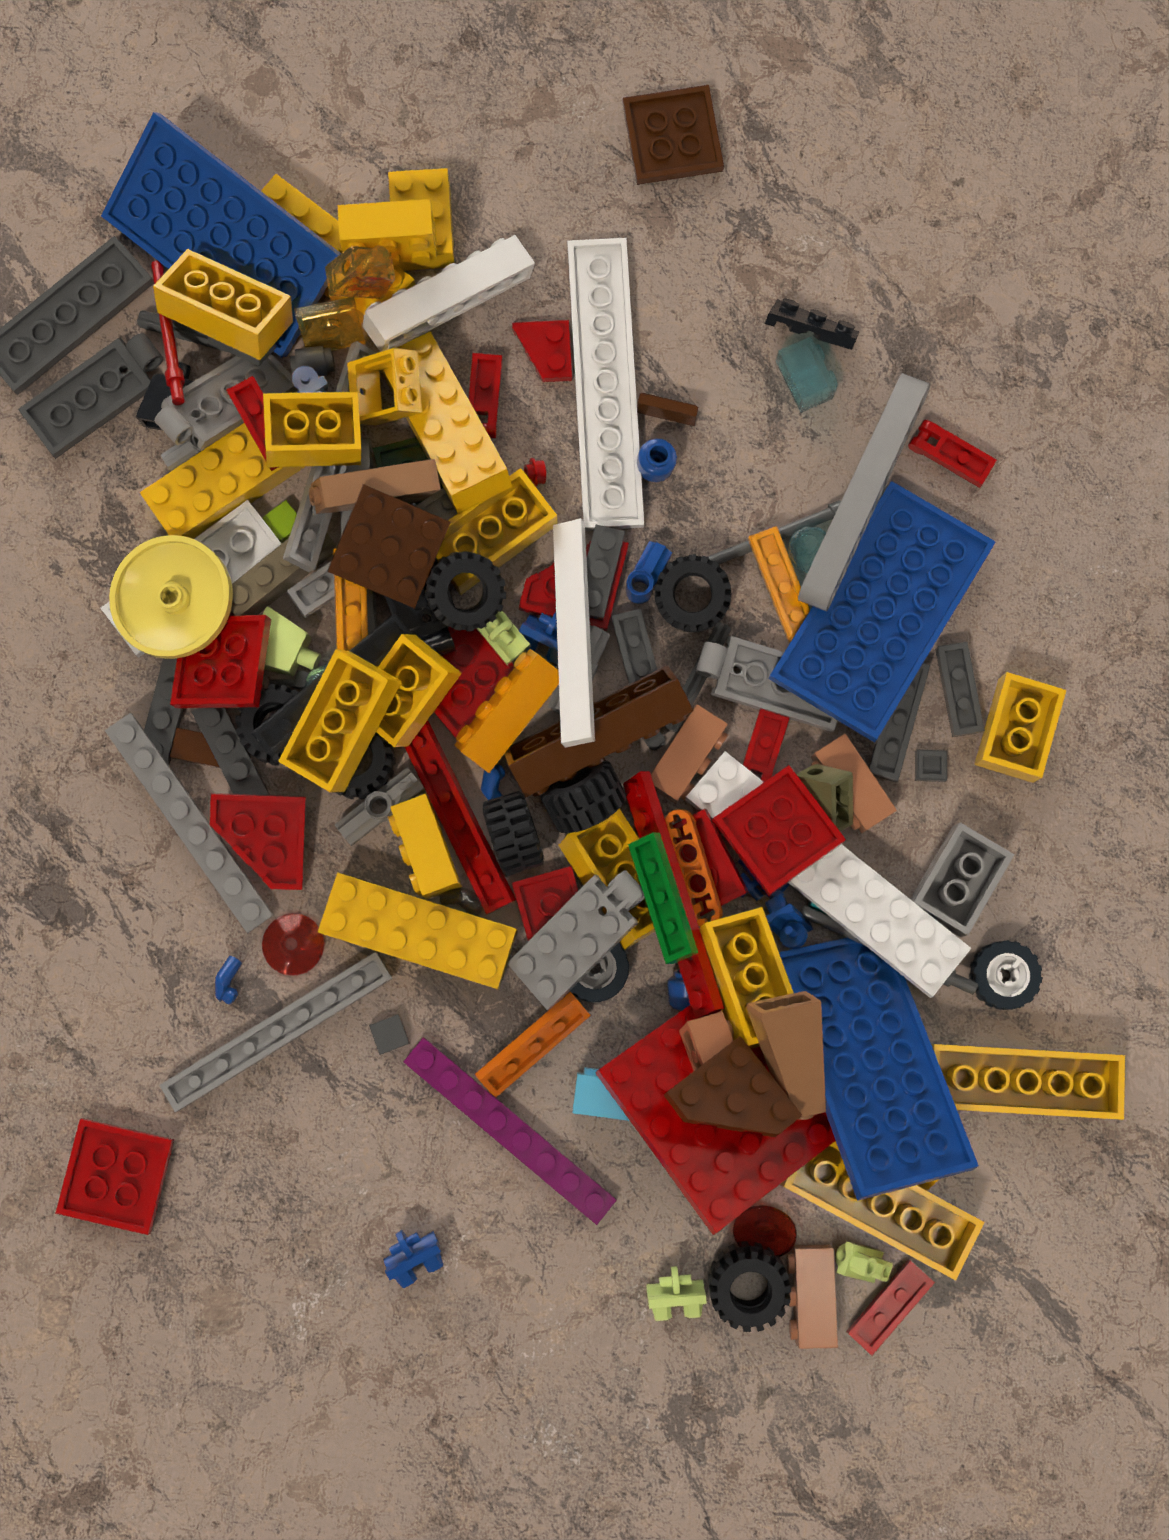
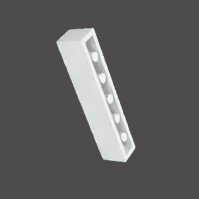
[363,235,535,352]

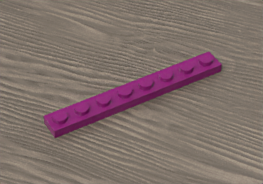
[403,1037,617,1225]

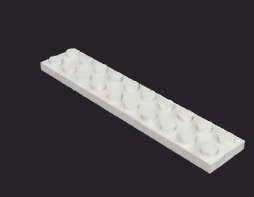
[567,238,644,531]
[685,751,971,998]

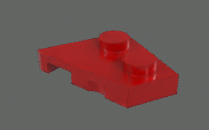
[512,320,572,382]

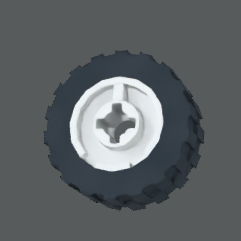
[969,940,1043,1010]

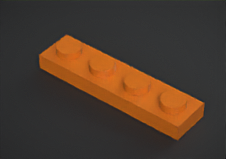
[475,992,591,1098]

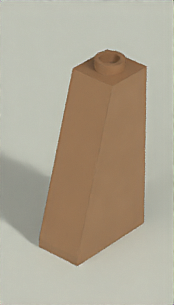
[309,459,441,514]
[747,991,826,1120]

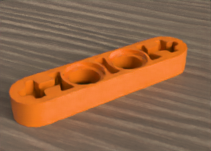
[665,809,723,927]

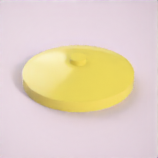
[109,535,233,659]

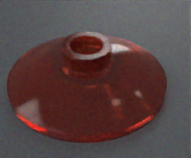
[262,913,324,976]
[733,1205,797,1257]

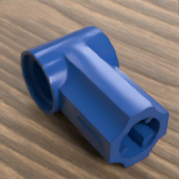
[626,541,672,604]

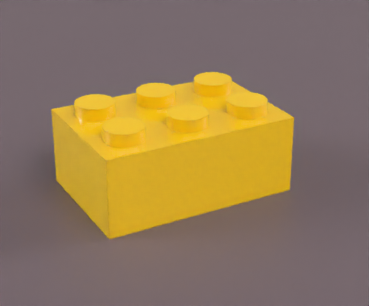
[388,168,455,271]
[337,199,437,268]
[263,392,361,467]
[376,634,462,747]
[974,672,1067,783]
[388,794,462,900]

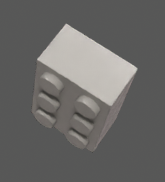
[910,822,1015,937]

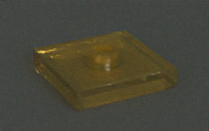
[294,297,366,351]

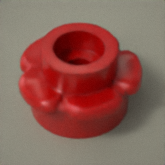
[524,458,546,487]

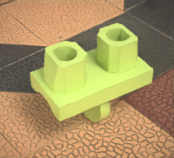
[477,611,531,665]
[835,1241,893,1283]
[646,1266,707,1321]

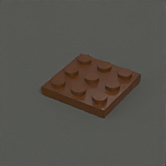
[622,85,724,185]
[327,484,451,608]

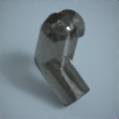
[439,887,482,916]

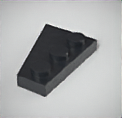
[765,298,859,350]

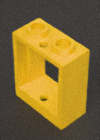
[347,348,422,426]

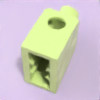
[262,606,321,676]

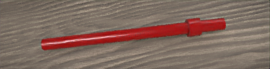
[151,260,185,405]

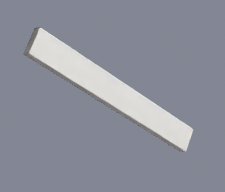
[553,518,595,748]

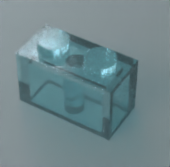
[775,337,838,413]

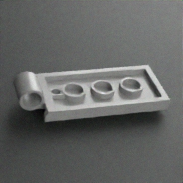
[155,354,297,450]
[696,636,837,732]
[507,870,645,1010]

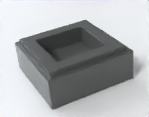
[915,749,947,782]
[369,1014,410,1055]

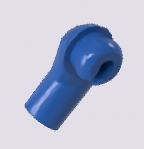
[481,764,505,800]
[215,956,242,1005]

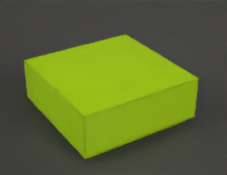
[262,500,297,543]

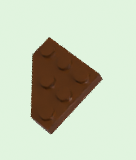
[664,1036,802,1137]

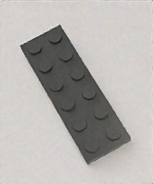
[0,236,154,395]

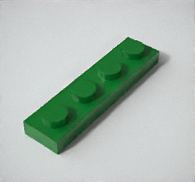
[628,832,698,964]

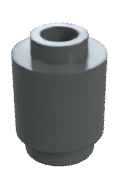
[290,345,335,377]

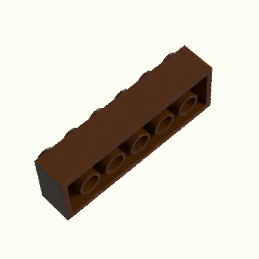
[505,665,694,798]

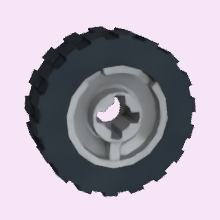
[570,943,629,1002]

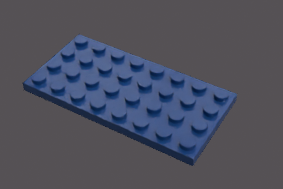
[101,112,344,358]
[768,481,996,743]
[779,938,979,1201]

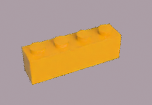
[454,649,559,773]

